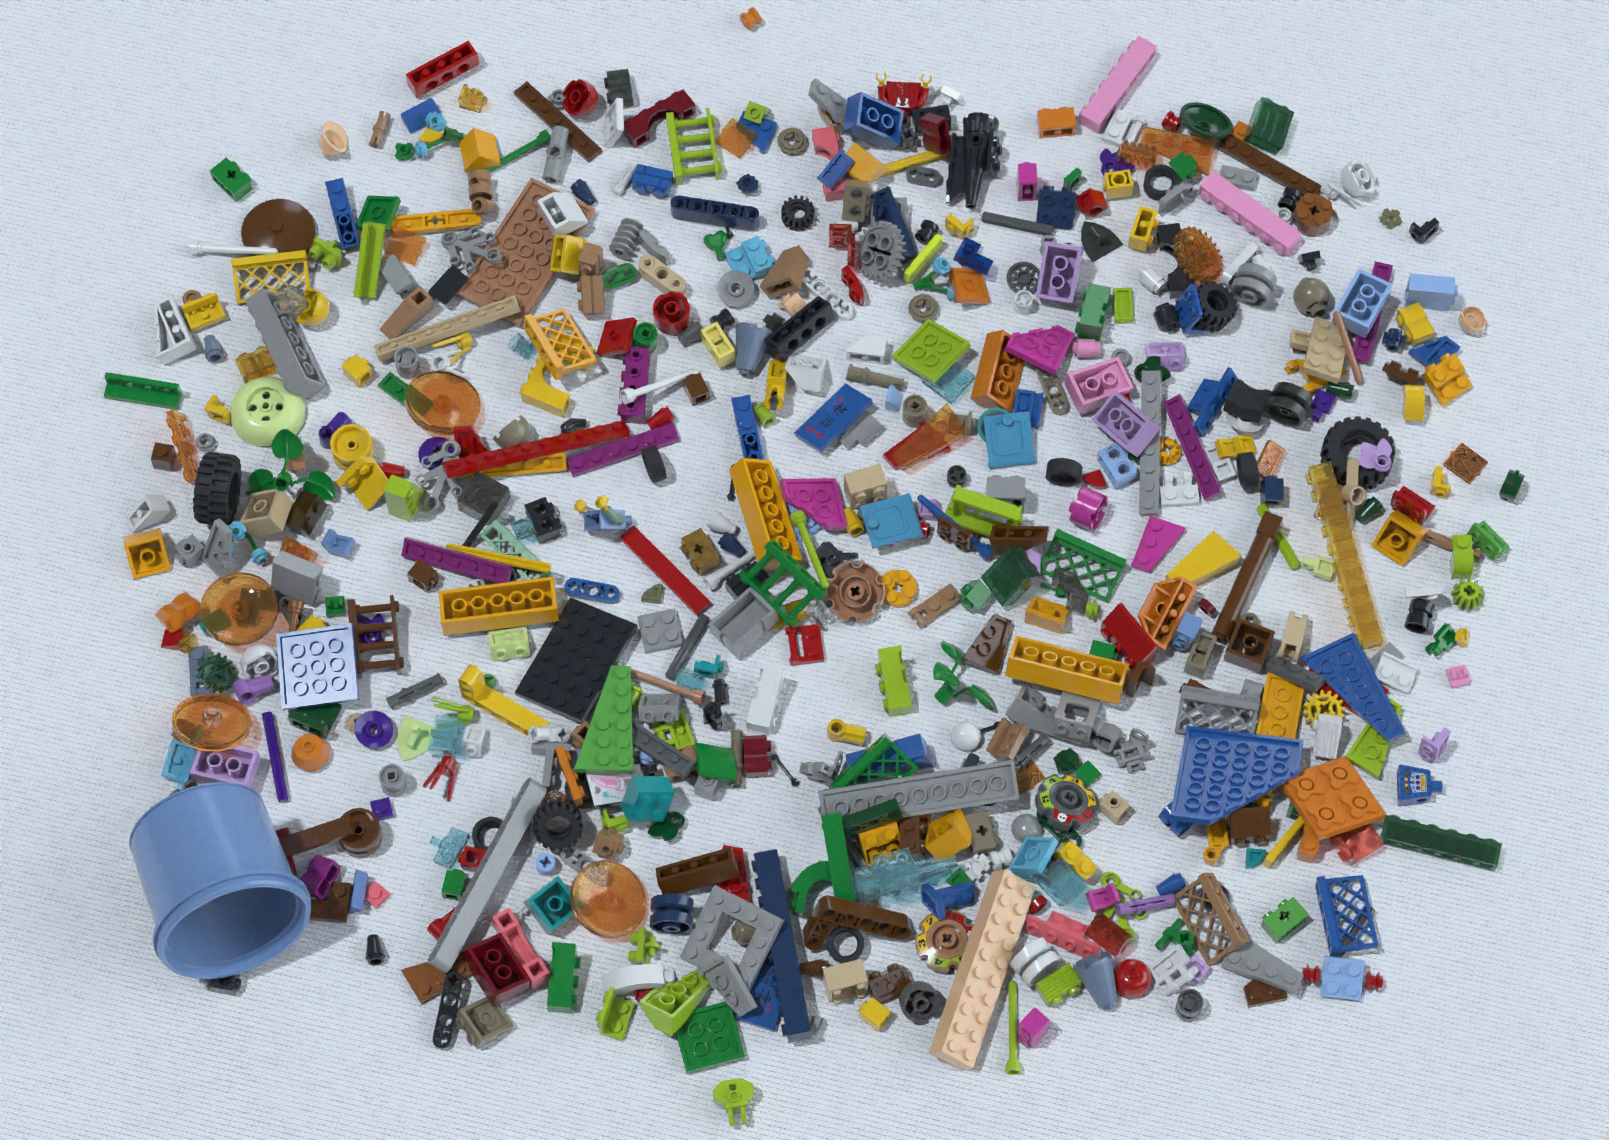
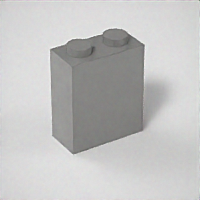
[271,550,324,605]

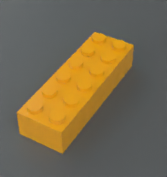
[729,458,802,570]
[438,576,559,636]
[1005,636,1129,705]

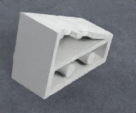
[154,295,197,365]
[746,662,787,735]

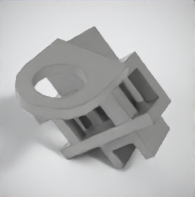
[1113,728,1151,773]
[799,751,843,785]

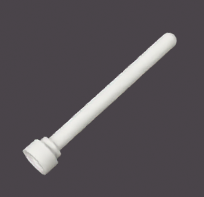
[189,240,278,255]
[620,369,700,404]
[703,549,756,591]

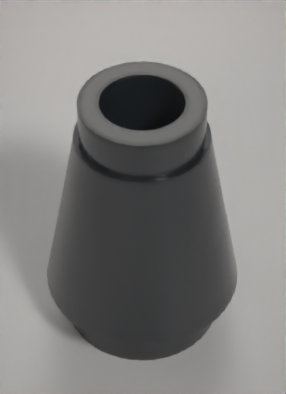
[365,934,385,966]

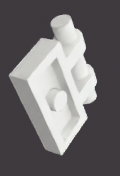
[1148,944,1199,995]

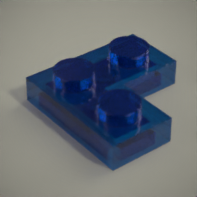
[953,237,993,275]

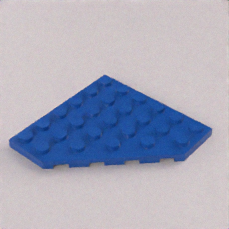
[1170,725,1304,825]

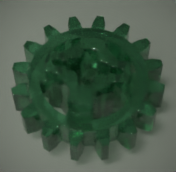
[196,652,237,693]

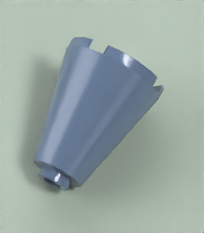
[736,322,773,376]
[1073,951,1117,1010]

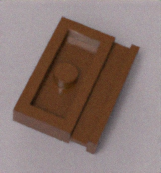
[1382,360,1422,385]

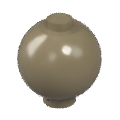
[1293,277,1331,318]

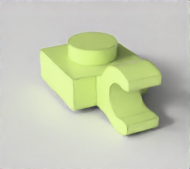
[1300,555,1336,581]

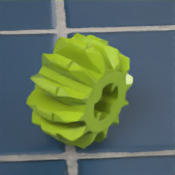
[1451,578,1485,611]

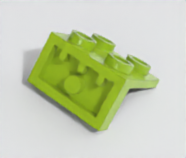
[596,986,635,1042]

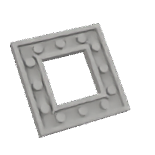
[680,885,784,992]

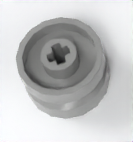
[1230,263,1277,308]

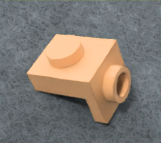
[777,292,807,317]

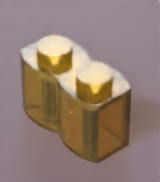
[235,346,277,384]

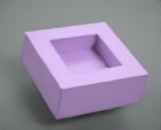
[1186,955,1211,984]

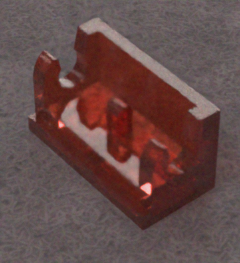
[1084,913,1134,957]

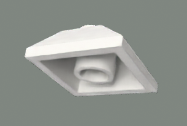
[785,354,827,393]

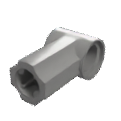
[1236,678,1264,719]

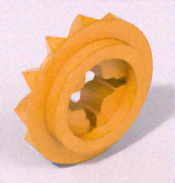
[1160,436,1182,465]

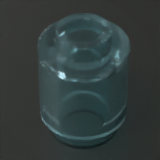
[675,668,705,690]

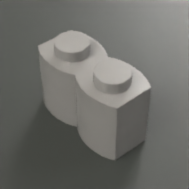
[1082,714,1122,752]

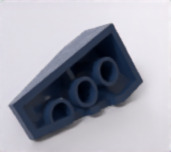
[871,186,916,265]

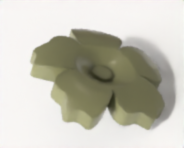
[1379,208,1402,229]

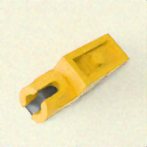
[764,360,787,410]

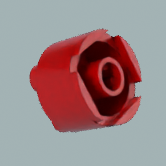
[653,291,691,336]

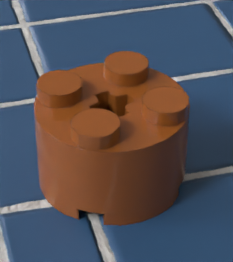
[1293,193,1333,237]

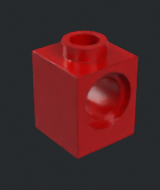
[1076,188,1108,217]

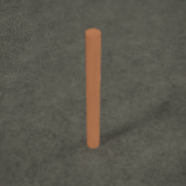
[1332,311,1363,384]

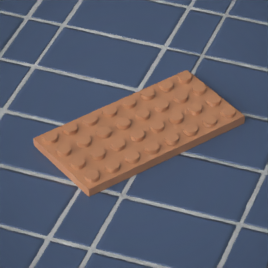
[456,178,595,327]

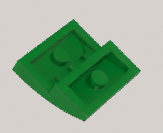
[693,742,736,782]

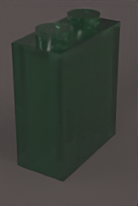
[1243,97,1294,155]
[981,546,1041,607]

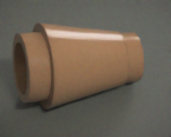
[471,197,497,215]

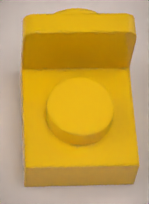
[204,395,231,424]
[1429,466,1451,498]

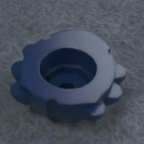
[736,174,759,194]

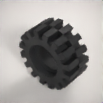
[781,195,814,231]

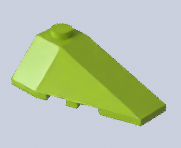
[639,968,711,1036]

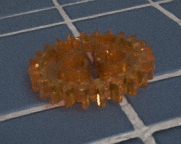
[1172,226,1224,284]

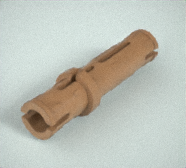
[1425,529,1483,562]

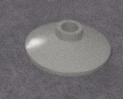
[717,270,754,307]

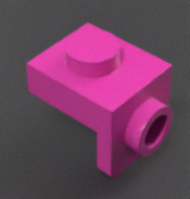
[1085,883,1120,912]

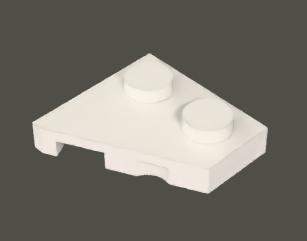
[1405,586,1443,601]

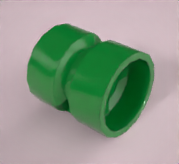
[633,322,658,354]

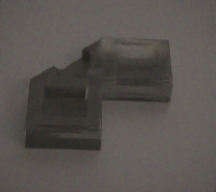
[1051,567,1089,615]

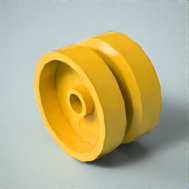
[330,424,374,471]

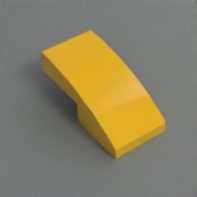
[1214,435,1257,459]

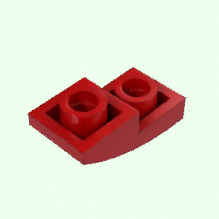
[841,265,864,307]

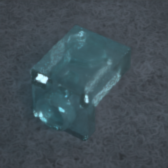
[510,517,536,541]

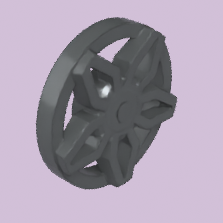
[1006,262,1040,293]

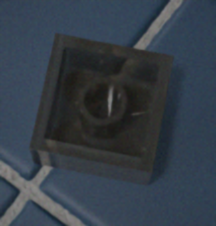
[457,472,511,526]

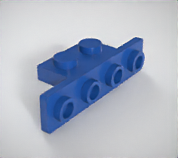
[1187,367,1238,437]

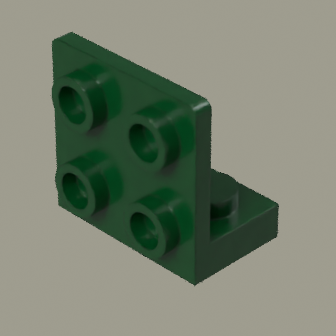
[288,703,342,740]

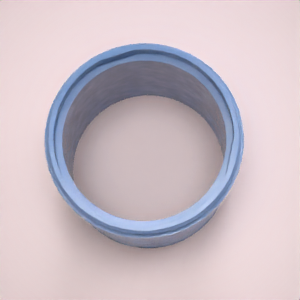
[129,782,311,979]

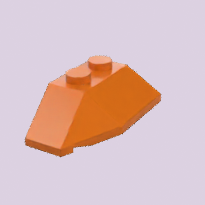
[1137,576,1198,651]

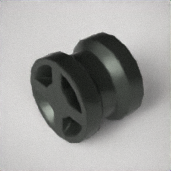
[947,465,966,488]

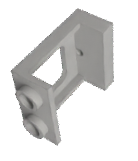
[1051,691,1101,742]

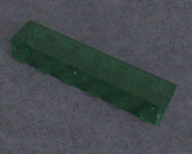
[1378,815,1502,872]

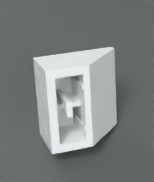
[537,192,588,236]

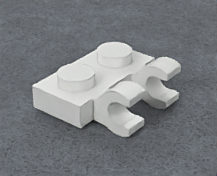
[1160,471,1200,507]

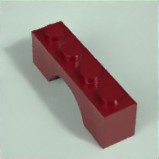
[623,89,696,148]

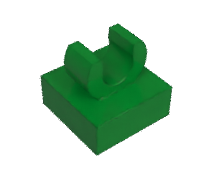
[325,596,346,618]

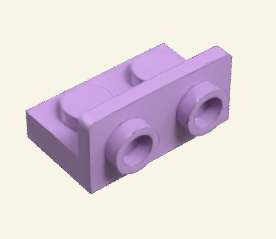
[1145,342,1185,371]
[1418,727,1451,763]

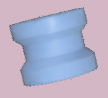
[536,853,556,876]

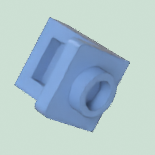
[321,529,356,557]

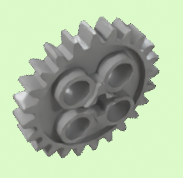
[855,220,906,282]

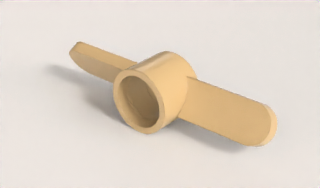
[1341,458,1366,529]

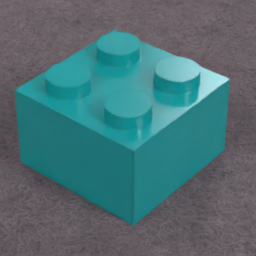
[620,776,675,822]
[523,876,582,934]

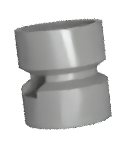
[394,346,421,379]
[379,764,407,797]

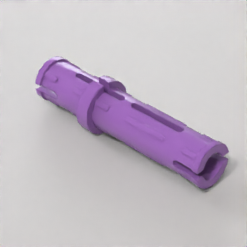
[1115,893,1175,916]

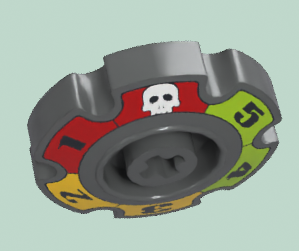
[1035,774,1098,831]

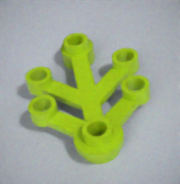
[1095,872,1147,944]

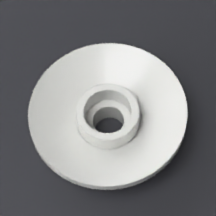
[1226,412,1264,432]

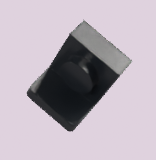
[1409,217,1440,244]

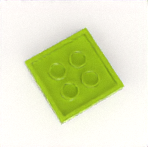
[892,318,971,384]

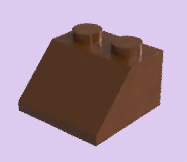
[1226,806,1271,847]

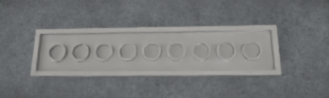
[818,759,1020,818]

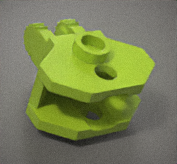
[713,1078,754,1126]

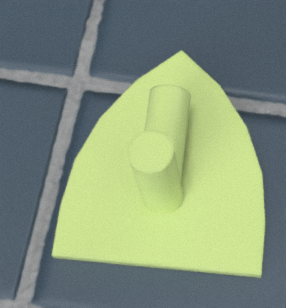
[397,715,441,762]

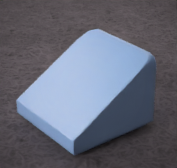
[885,385,903,412]

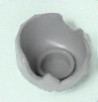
[1011,814,1043,843]

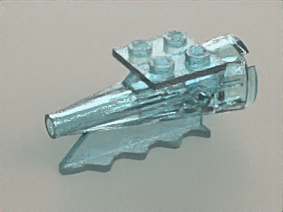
[851,847,958,905]

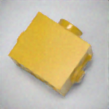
[1102,169,1134,200]

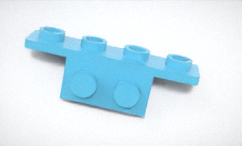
[161,725,204,790]

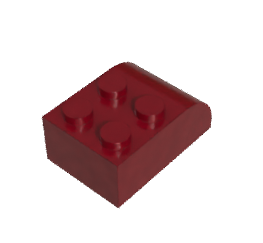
[465,932,531,1007]

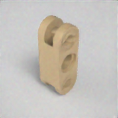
[638,255,686,296]
[1278,611,1309,662]

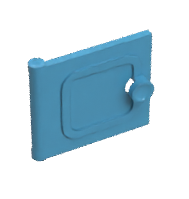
[983,411,1036,469]
[859,493,924,549]

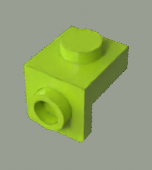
[600,809,632,833]

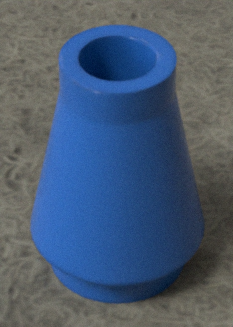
[1155,872,1186,896]

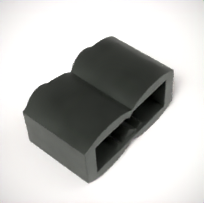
[604,69,634,107]

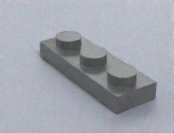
[1264,655,1325,692]

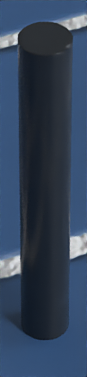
[462,501,499,547]

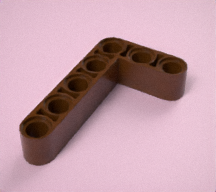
[802,895,911,950]

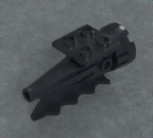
[946,112,1002,209]

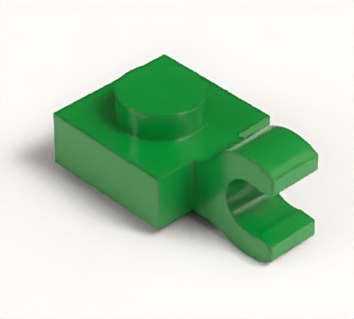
[1425,623,1456,657]

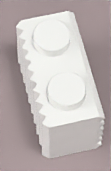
[1309,714,1342,759]

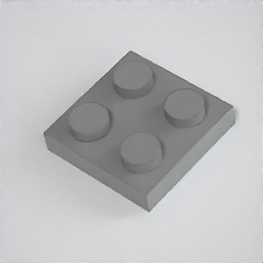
[637,608,683,654]

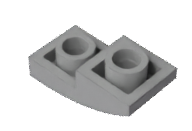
[639,231,670,266]

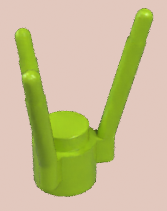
[431,697,474,729]

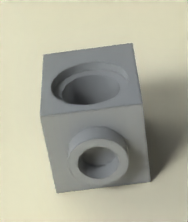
[694,776,721,801]

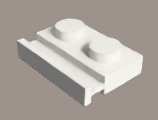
[1374,652,1419,694]

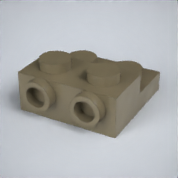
[456,997,514,1049]

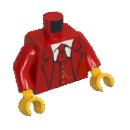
[875,72,932,124]

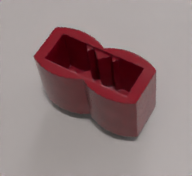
[920,113,951,155]
[743,735,772,777]

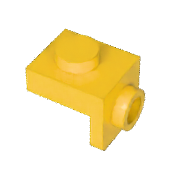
[945,213,974,240]

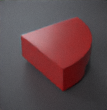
[1082,469,1107,489]

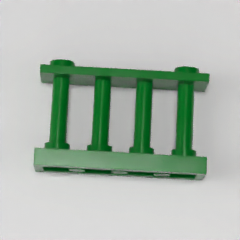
[738,538,828,628]

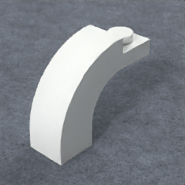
[602,964,675,997]

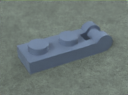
[188,645,211,699]

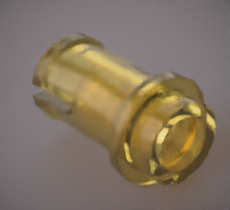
[178,631,195,653]

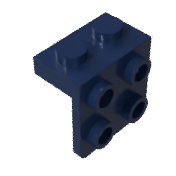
[1036,185,1076,229]

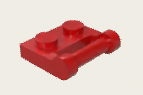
[785,624,824,666]

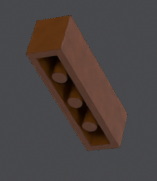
[656,847,740,894]

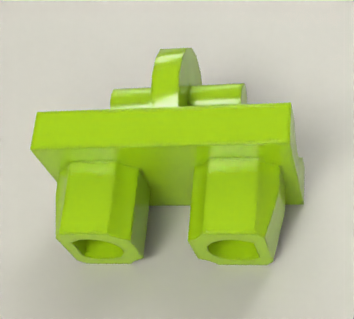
[309,237,342,270]
[628,927,661,965]

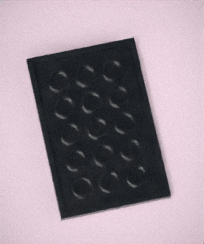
[515,597,638,723]

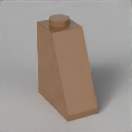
[760,245,809,299]

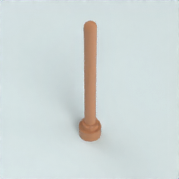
[621,665,706,706]

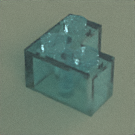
[428,714,464,759]

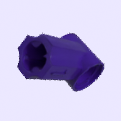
[318,412,352,449]

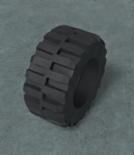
[1320,416,1395,492]
[193,452,242,526]

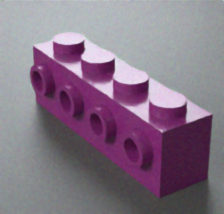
[617,347,651,424]

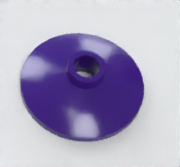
[418,437,455,471]
[354,710,394,749]

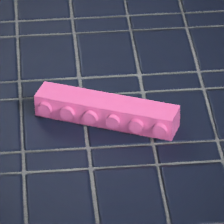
[1079,36,1157,134]
[1198,171,1302,257]

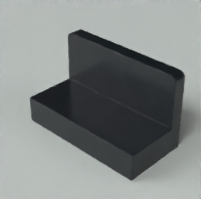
[428,265,469,305]

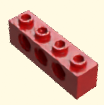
[406,40,479,98]

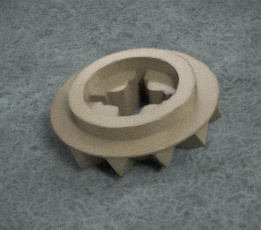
[777,128,807,155]
[908,294,938,322]

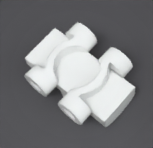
[964,853,991,881]

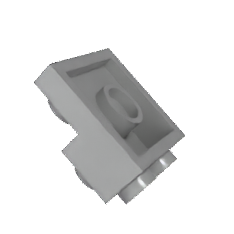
[638,694,681,724]

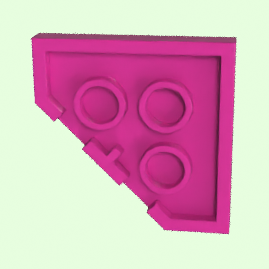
[1004,325,1075,375]
[780,478,847,530]

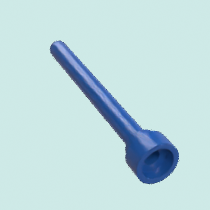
[917,495,992,560]

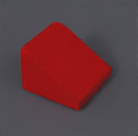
[161,628,184,651]

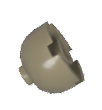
[493,415,531,448]

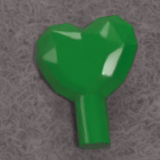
[703,230,727,261]

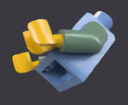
[574,495,632,531]

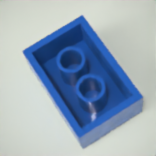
[843,92,904,150]

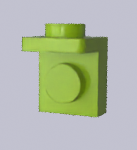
[744,101,770,124]

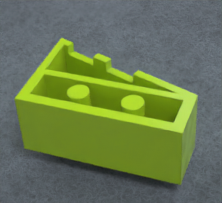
[383,475,426,522]

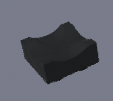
[1223,379,1272,423]

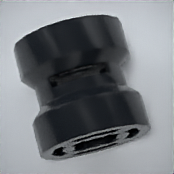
[1277,187,1302,213]
[915,219,939,245]
[709,308,735,331]

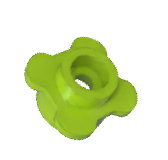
[1086,599,1101,622]

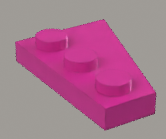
[1131,515,1186,573]

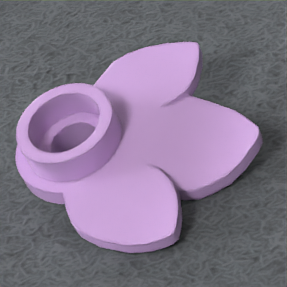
[1357,438,1392,472]

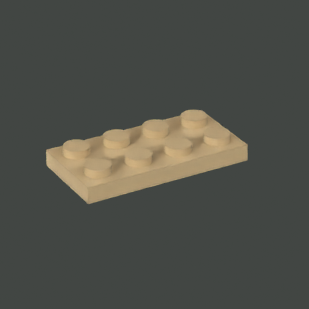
[1302,316,1350,384]

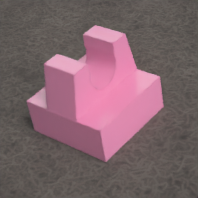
[1445,665,1471,689]

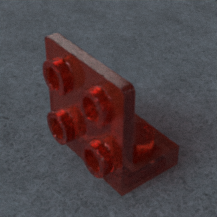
[829,224,855,269]

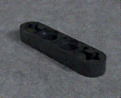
[432,971,463,1049]

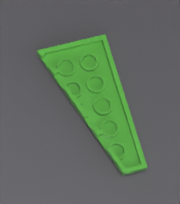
[573,666,633,774]

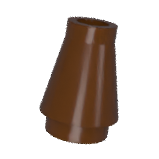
[799,959,829,978]

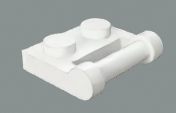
[1102,108,1146,151]

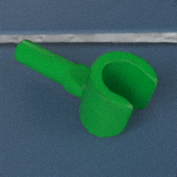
[1040,582,1066,598]

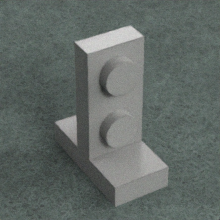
[531,741,572,793]

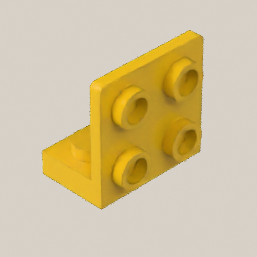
[335,456,389,510]

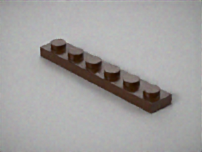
[1217,134,1322,197]

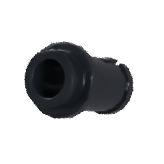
[712,679,727,705]

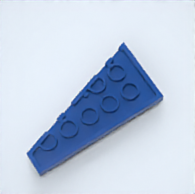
[1301,632,1406,743]

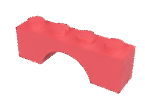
[812,126,847,202]
[492,908,550,990]

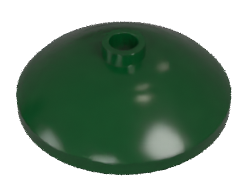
[1179,102,1232,140]

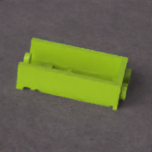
[945,485,1023,537]

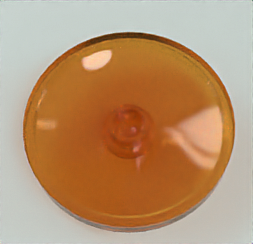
[405,371,481,435]
[200,572,278,646]
[172,693,251,751]
[570,860,646,939]

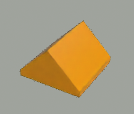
[459,128,501,173]
[846,142,889,184]
[1024,596,1070,634]

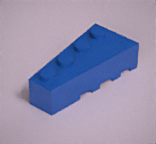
[845,733,933,782]

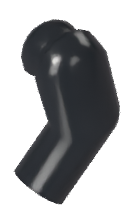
[560,418,586,434]

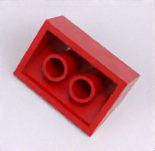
[1100,602,1157,669]

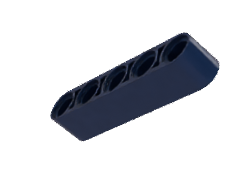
[670,195,760,231]

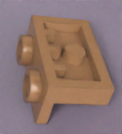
[986,718,1030,761]

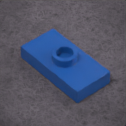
[817,150,855,190]

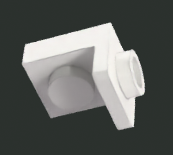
[462,725,486,758]

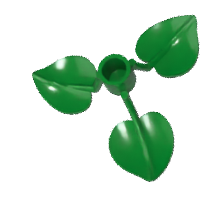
[245,429,335,500]
[933,640,996,712]

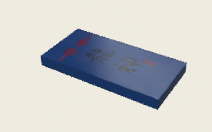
[794,383,873,453]
[736,949,799,1032]

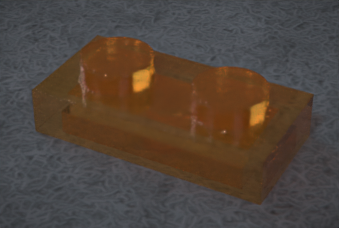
[1257,439,1286,479]

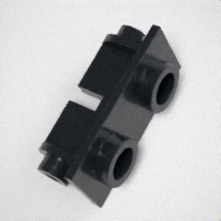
[703,700,723,731]

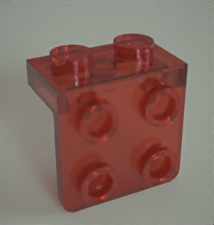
[1328,823,1383,866]

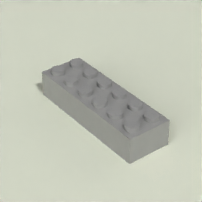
[245,288,326,399]

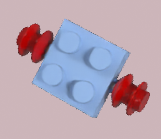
[1302,956,1383,1001]

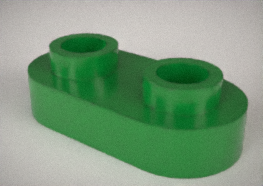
[601,263,637,289]

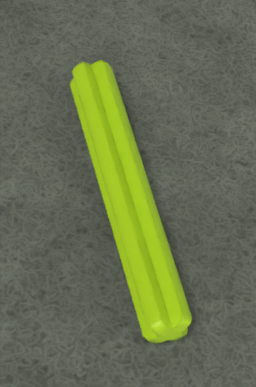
[1257,503,1300,570]

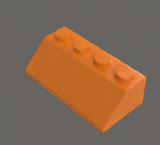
[970,330,1024,413]

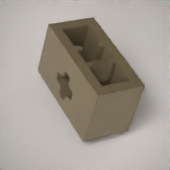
[964,811,999,857]

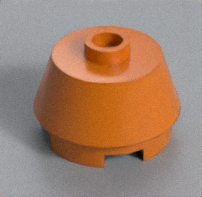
[291,734,330,772]

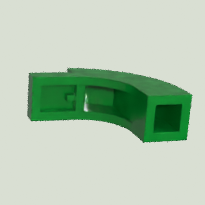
[788,861,832,916]

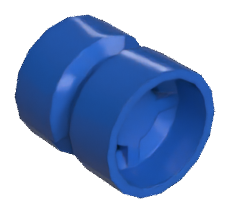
[1158,801,1194,837]

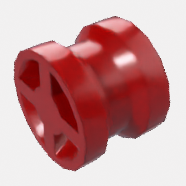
[1161,111,1182,134]

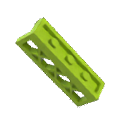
[353,221,386,298]

